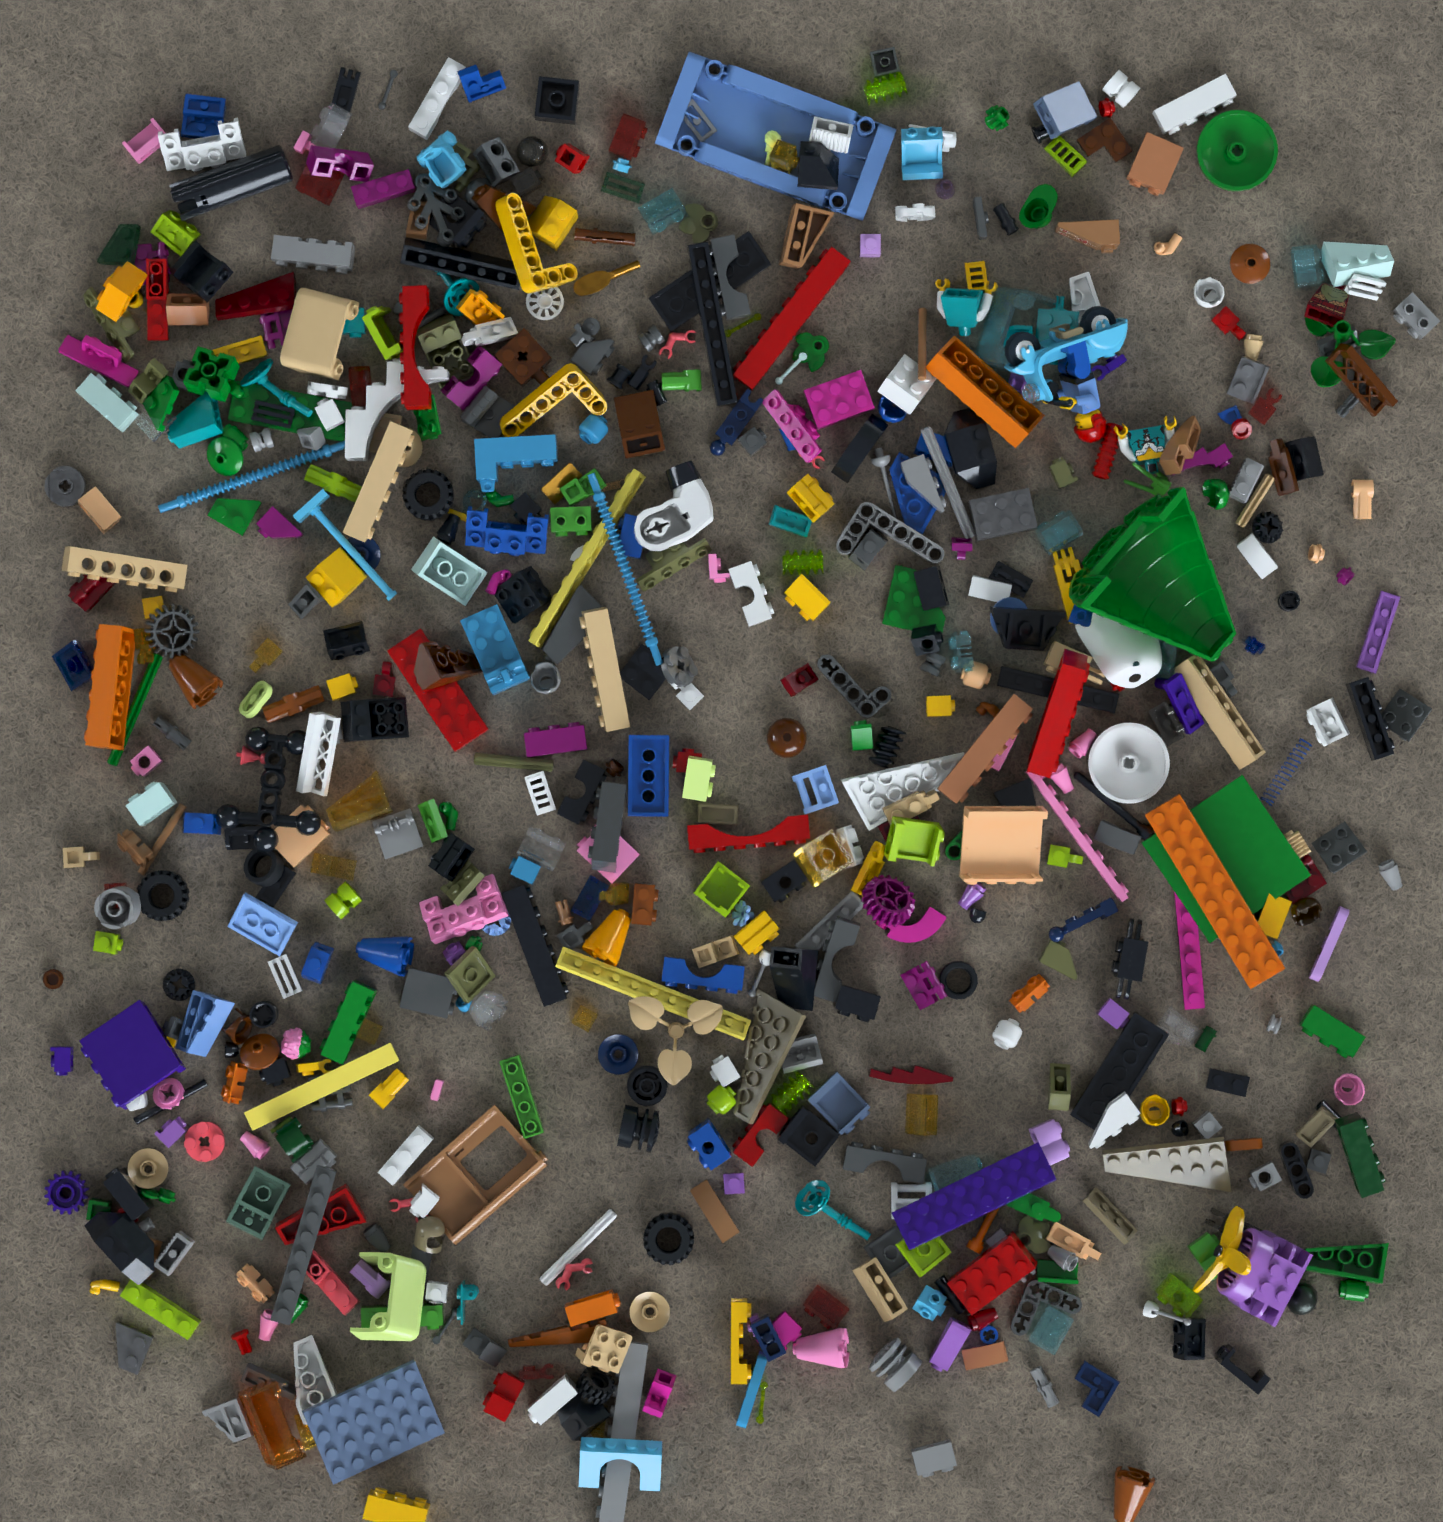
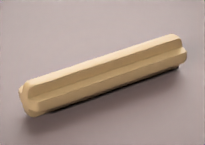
[1236,473,1275,528]

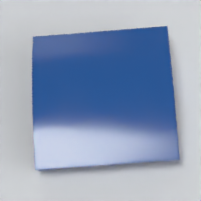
[181,94,226,139]

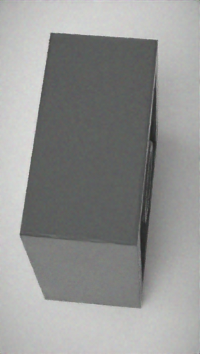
[870,47,900,78]

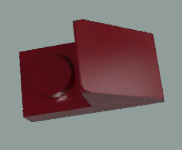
[780,663,819,697]

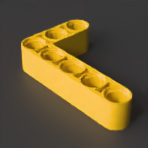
[495,193,578,293]
[499,363,607,437]

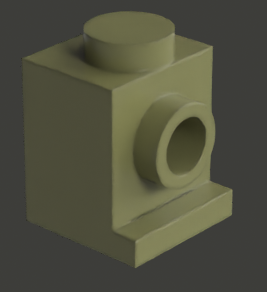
[1049,457,1078,490]

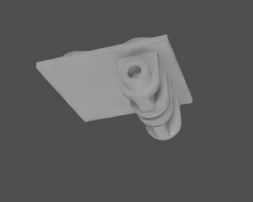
[372,808,423,860]

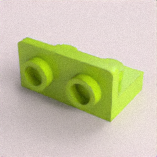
[151,210,201,256]

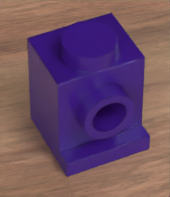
[50,1046,73,1076]

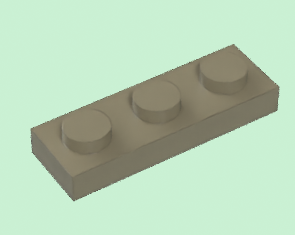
[1083,1187,1138,1245]

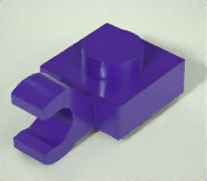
[1091,354,1127,381]

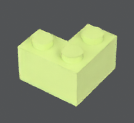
[682,756,716,802]

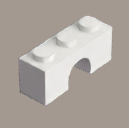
[728,561,774,627]
[378,1125,434,1186]

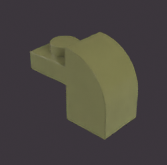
[127,358,168,404]

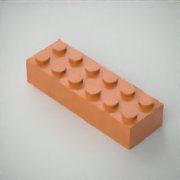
[926,335,1045,448]
[84,624,137,751]

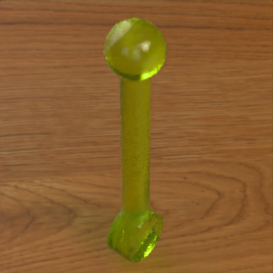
[725,313,762,338]
[756,1381,768,1424]

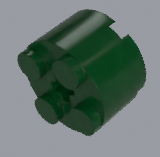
[270,1116,315,1163]

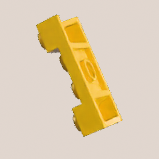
[731,1298,751,1384]

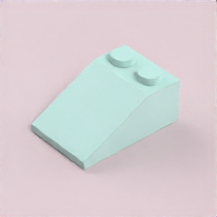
[411,536,488,606]

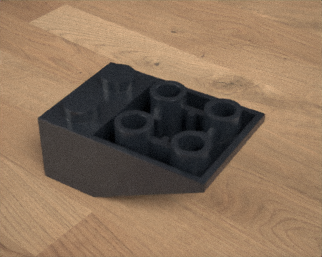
[340,697,409,742]
[770,946,818,1011]

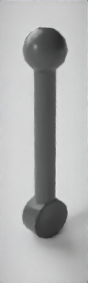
[378,70,398,110]
[432,1307,457,1344]

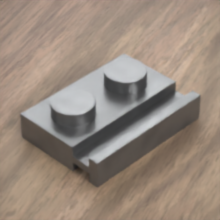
[1227,356,1269,404]

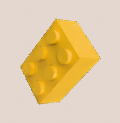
[362,1487,430,1522]

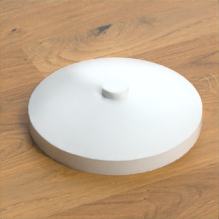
[1088,723,1170,803]

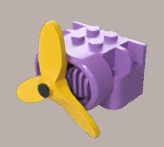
[1192,1206,1313,1327]

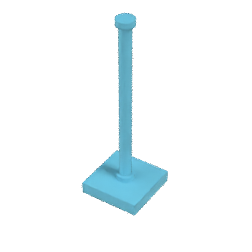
[293,489,397,601]

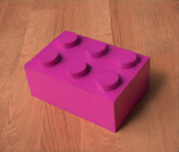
[803,370,875,430]

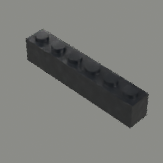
[400,237,520,290]
[501,884,569,1007]

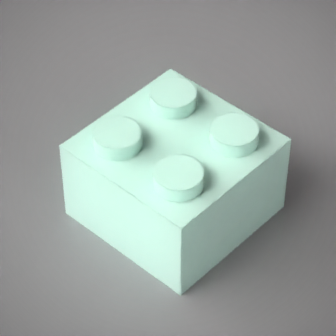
[126,782,178,826]

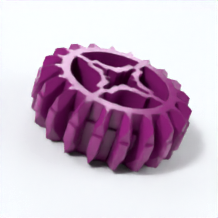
[861,874,915,927]

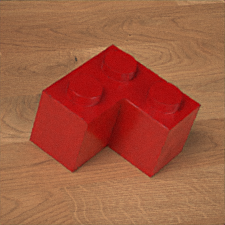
[482,1370,526,1422]

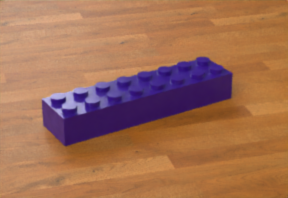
[892,1142,1057,1250]

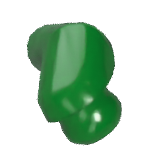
[228,380,244,398]
[439,801,458,831]

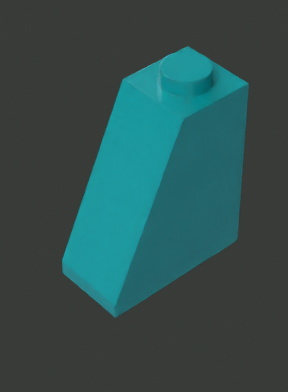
[167,392,223,449]

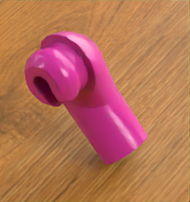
[486,570,512,595]

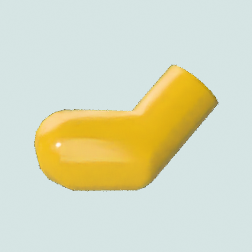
[89,1279,120,1295]

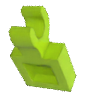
[1047,844,1083,868]

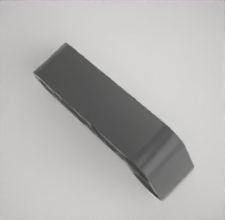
[817,654,891,718]

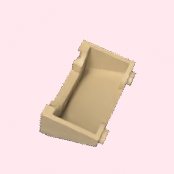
[280,288,360,381]

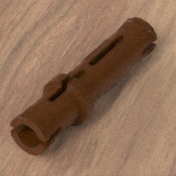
[574,228,636,246]

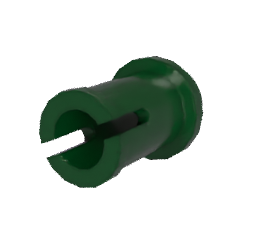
[1195,1025,1217,1052]

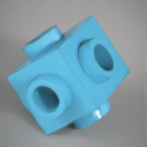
[912,1285,947,1321]

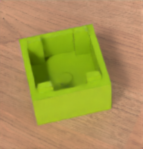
[694,861,750,918]

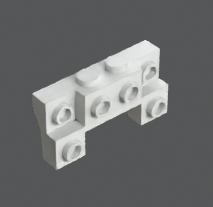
[158,118,246,171]

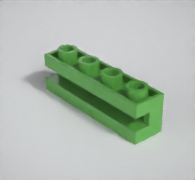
[499,1054,544,1139]

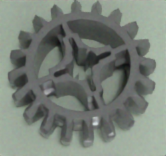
[144,604,199,659]

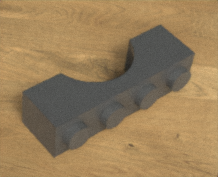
[709,235,751,321]
[814,916,860,1003]
[843,1141,927,1184]

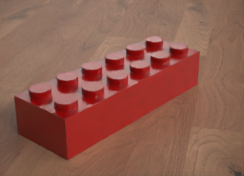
[387,628,489,752]
[1027,649,1090,778]

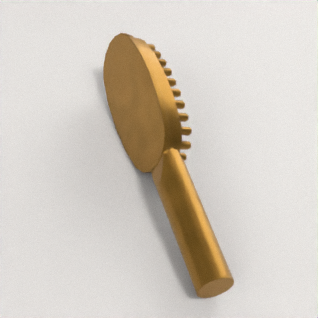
[573,260,641,296]

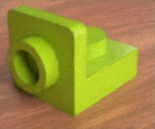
[93,931,123,955]

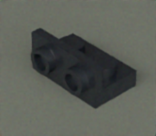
[323,621,370,660]
[1172,1318,1206,1360]

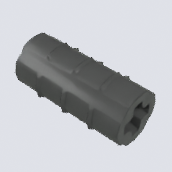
[460,385,499,428]

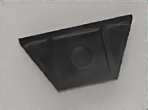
[990,606,1066,651]

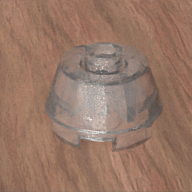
[469,989,508,1030]

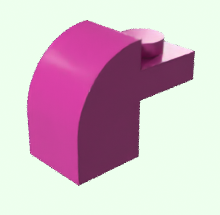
[642,1369,676,1418]

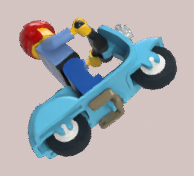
[1004,306,1128,443]

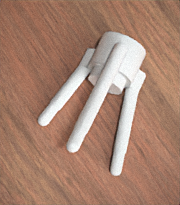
[908,124,956,152]

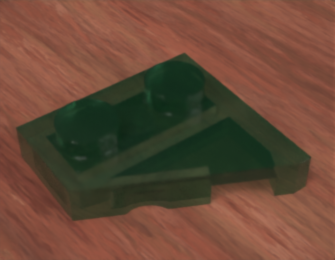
[97,224,141,265]

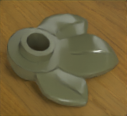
[678,204,718,243]
[1016,1215,1051,1254]

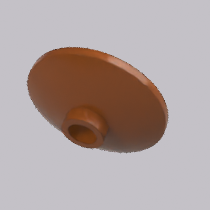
[1230,244,1270,284]
[240,1034,280,1070]

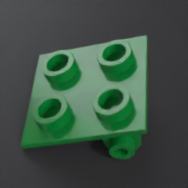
[413,394,442,442]

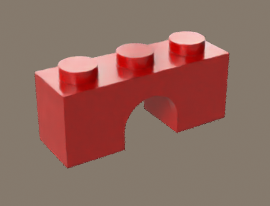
[732,1103,789,1167]

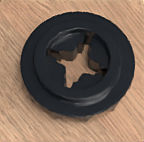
[1252,511,1284,544]
[163,969,195,1001]

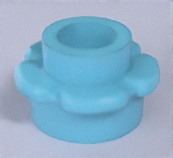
[612,157,632,173]

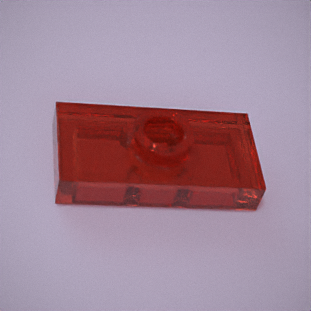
[348,366,372,407]

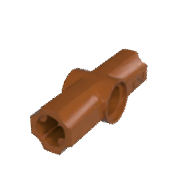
[262,685,325,723]

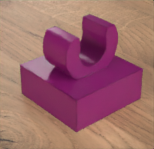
[951,537,972,560]

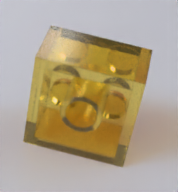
[792,829,853,888]

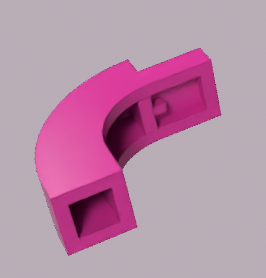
[875,906,947,943]

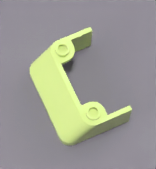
[350,1252,427,1341]

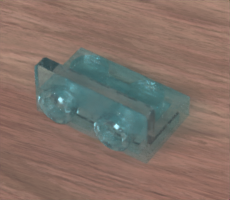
[638,188,687,235]

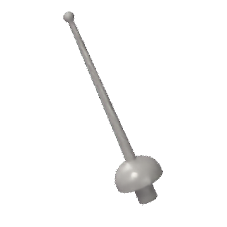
[870,447,900,532]

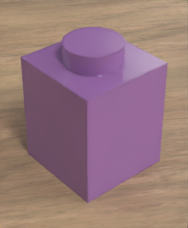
[1096,998,1129,1029]

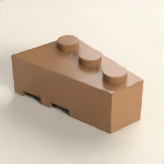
[779,203,834,269]

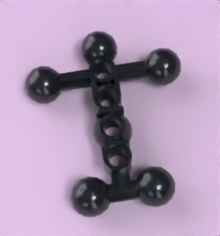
[215,726,321,852]

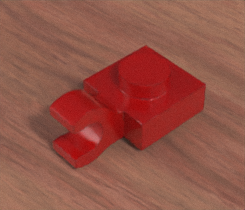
[1211,306,1246,341]

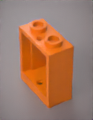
[565,1289,621,1327]

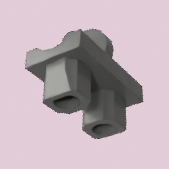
[569,318,600,347]

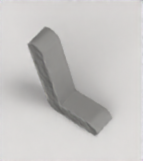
[836,502,944,564]

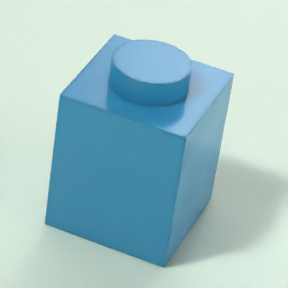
[509,856,541,885]

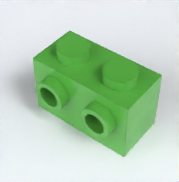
[550,506,592,537]

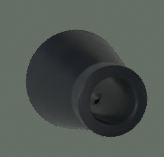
[436,513,461,545]

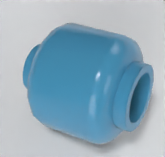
[579,414,608,444]

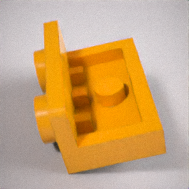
[456,289,505,325]

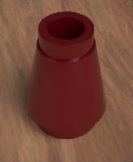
[967,1307,998,1331]

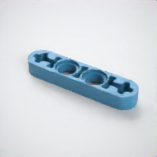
[736,1350,767,1428]

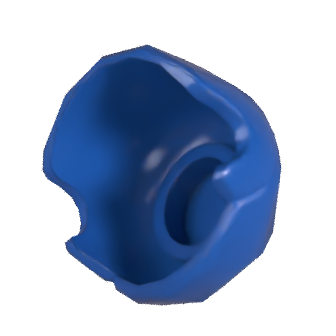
[878,396,907,423]

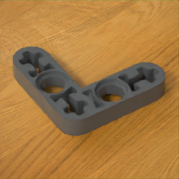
[1010,1279,1082,1336]

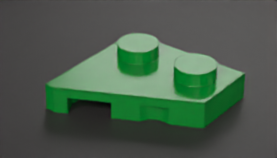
[142,375,179,432]
[207,498,262,536]

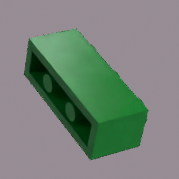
[1299,1004,1366,1058]

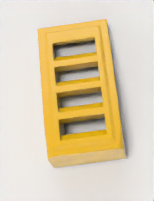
[964,261,989,293]

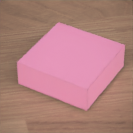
[430,1079,444,1101]

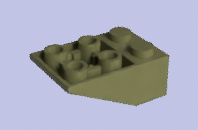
[417,313,474,389]

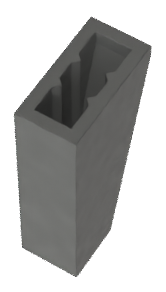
[543,585,602,665]

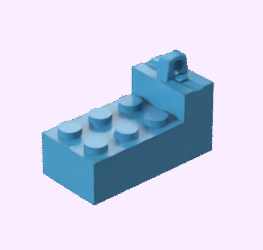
[474,434,558,492]
[460,604,531,695]

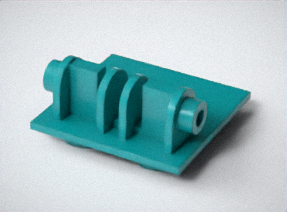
[457,1280,479,1325]

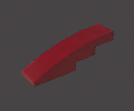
[869,1065,954,1084]

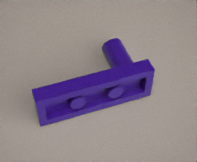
[1154,673,1205,735]

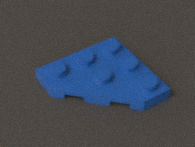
[889,452,946,534]

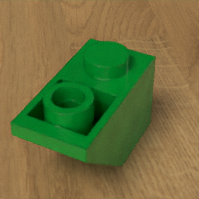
[850,720,873,751]

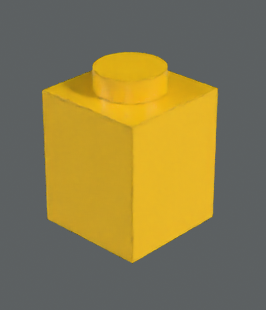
[326,673,359,700]
[926,695,955,717]

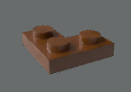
[1077,117,1133,163]

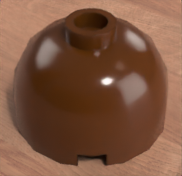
[767,718,807,758]

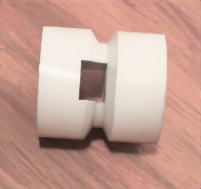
[1102,70,1140,108]

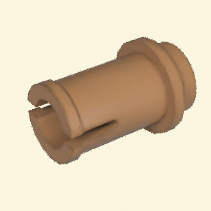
[555,899,574,926]

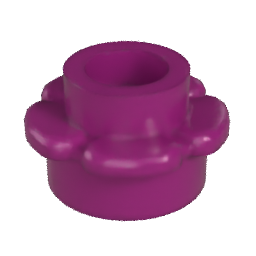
[1336,567,1355,586]

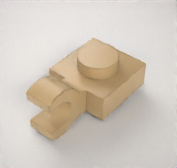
[63,847,100,868]

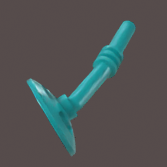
[427,241,480,316]
[240,358,313,417]
[795,1180,871,1240]

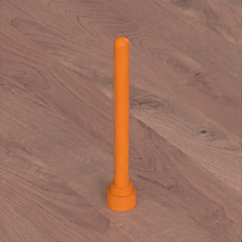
[966,1208,999,1254]

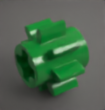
[985,105,1010,131]

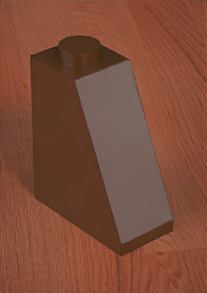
[471,184,536,233]

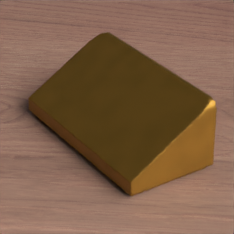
[541,462,582,505]

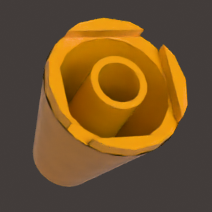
[582,908,631,967]

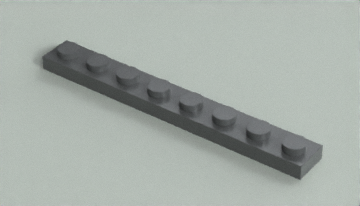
[270,1165,337,1326]

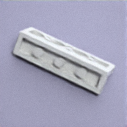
[296,712,341,796]

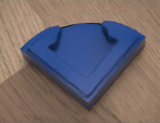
[1218,405,1242,425]

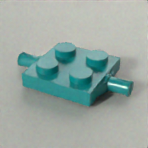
[1035,296,1079,365]

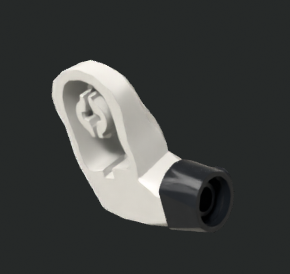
[634,460,714,551]

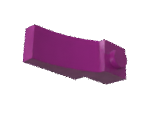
[1170,443,1233,477]

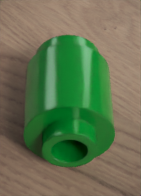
[219,423,249,452]
[1338,1279,1369,1302]

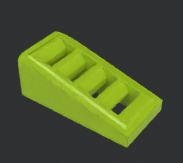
[1044,136,1088,177]

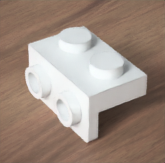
[1306,698,1350,746]

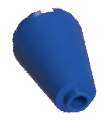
[356,936,414,977]

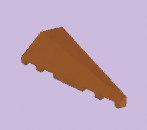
[508,1318,609,1347]

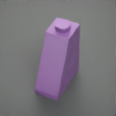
[929,1317,971,1372]

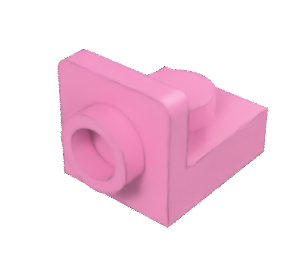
[708,554,730,583]

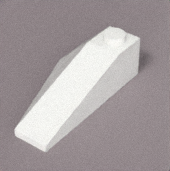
[293,1335,337,1425]

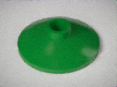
[207,437,243,476]

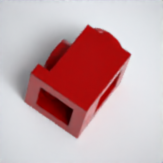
[555,143,590,174]

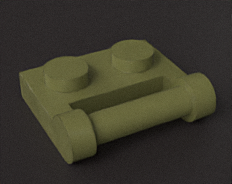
[440,860,485,906]

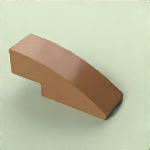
[1159,416,1202,475]
[690,1179,740,1243]

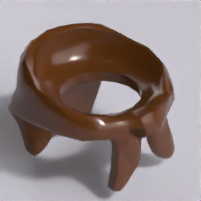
[221,1008,252,1045]

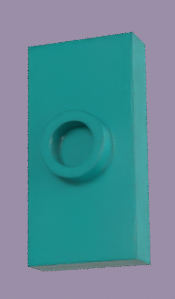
[768,505,812,538]

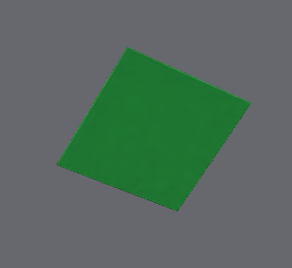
[1142,775,1311,943]

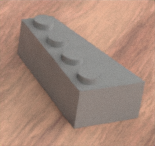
[271,235,356,274]

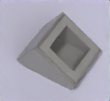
[297,426,326,451]

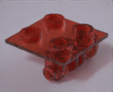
[295,164,345,206]

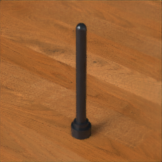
[1074,772,1153,841]

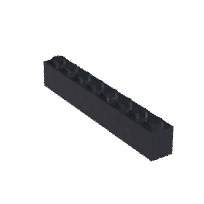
[687,242,737,406]

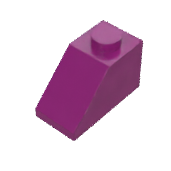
[256,506,304,539]

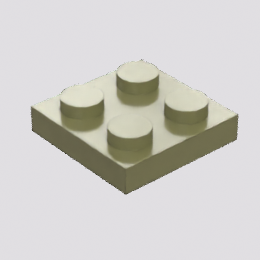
[444,946,495,1004]

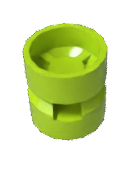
[324,881,363,919]

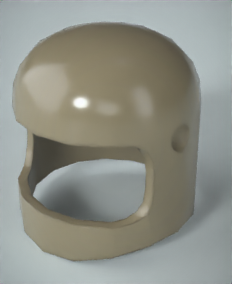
[413,1216,445,1254]

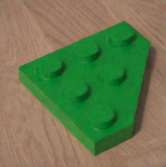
[882,565,946,632]

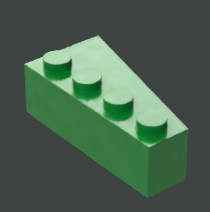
[319,980,378,1065]
[1304,1243,1389,1284]

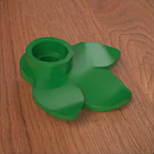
[792,332,829,372]
[140,1188,176,1204]

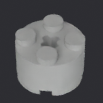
[94,886,141,929]

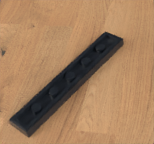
[997,666,1119,714]

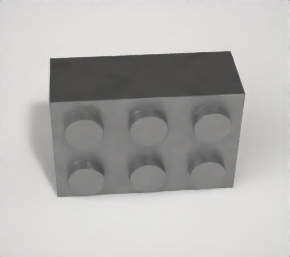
[968,488,1037,541]

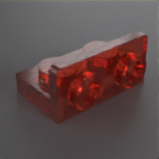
[803,1284,850,1329]

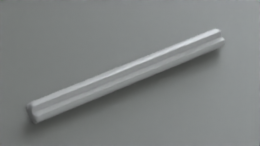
[921,426,975,539]

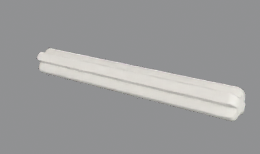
[540,1209,617,1286]

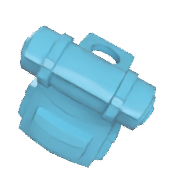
[416,130,467,189]

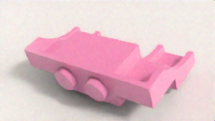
[419,874,509,945]

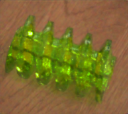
[864,71,908,106]
[782,549,823,575]
[771,1071,815,1116]

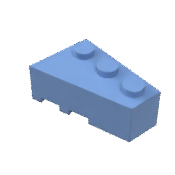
[176,990,235,1057]

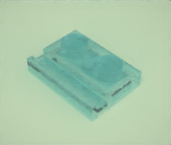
[1028,1305,1074,1355]

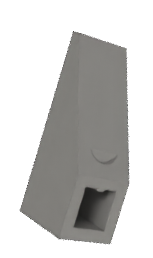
[900,454,946,513]

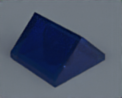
[52,640,94,691]

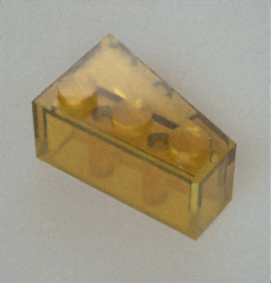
[326,770,393,832]

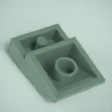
[226,1166,291,1241]

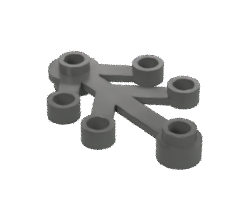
[407,174,464,247]

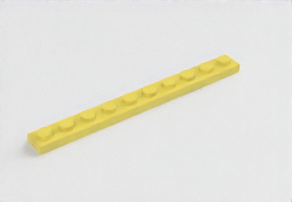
[528,469,646,649]
[555,947,751,1041]

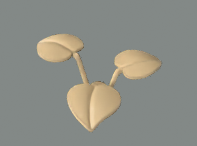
[628,996,723,1085]

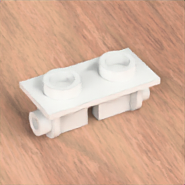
[835,825,864,868]

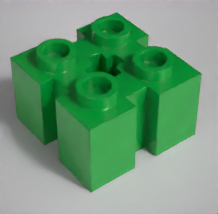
[183,346,240,402]

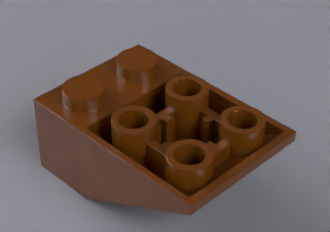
[614,390,665,458]

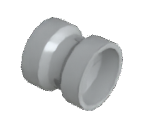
[249,428,275,452]

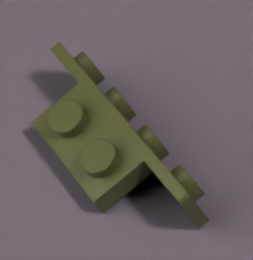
[83,287,140,363]
[636,538,712,592]

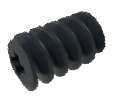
[869,726,906,769]

